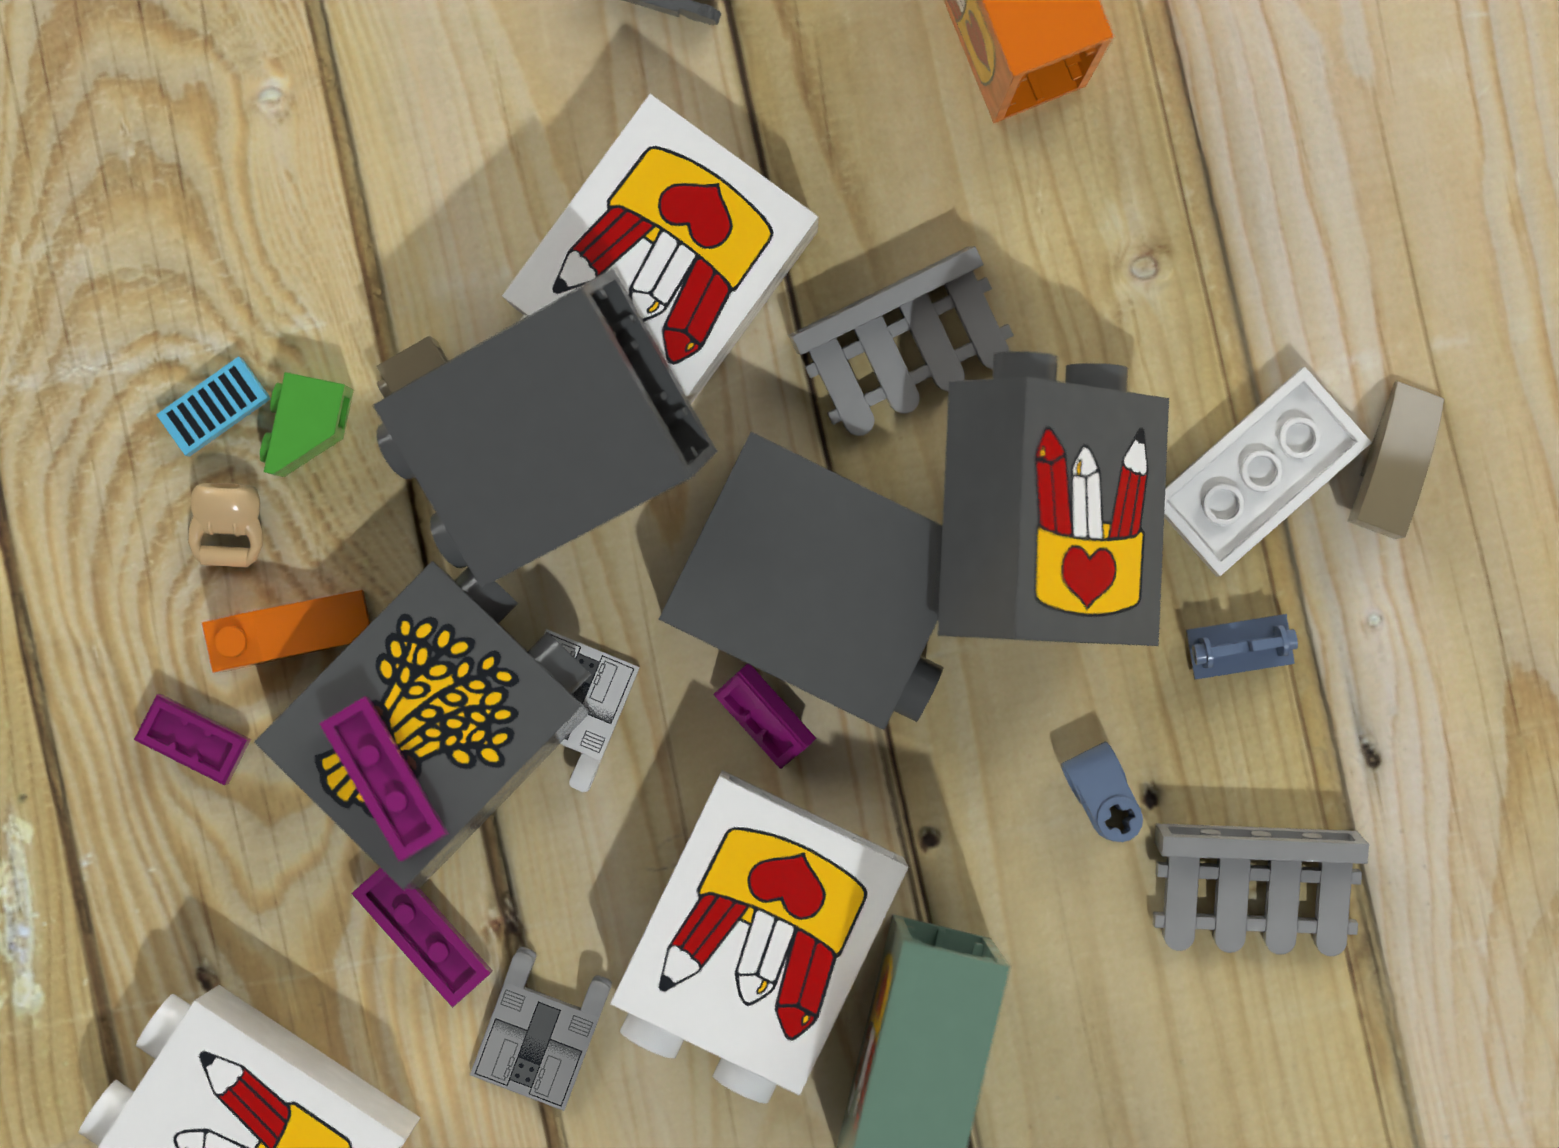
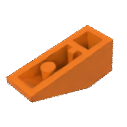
[202,590,371,673]

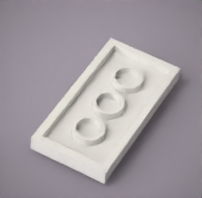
[1164,367,1372,577]

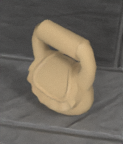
[188,483,263,567]

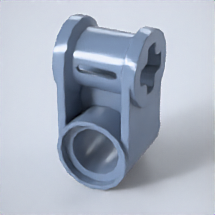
[1061,741,1143,842]

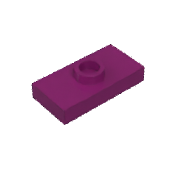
[713,663,816,769]
[134,694,251,785]

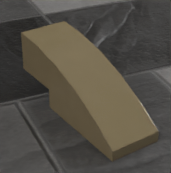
[1347,381,1444,539]

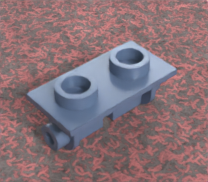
[1186,614,1298,680]

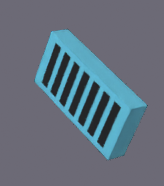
[156,356,271,457]

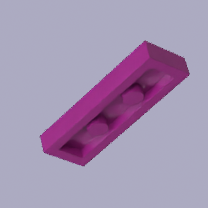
[319,696,449,862]
[351,867,493,1008]

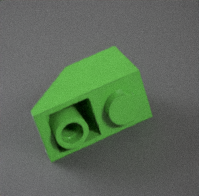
[260,372,354,477]

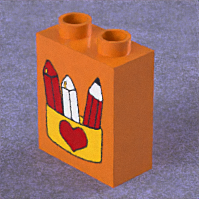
[943,0,1114,123]

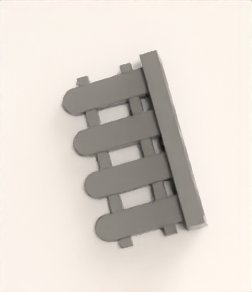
[788,246,1014,436]
[1153,823,1369,956]

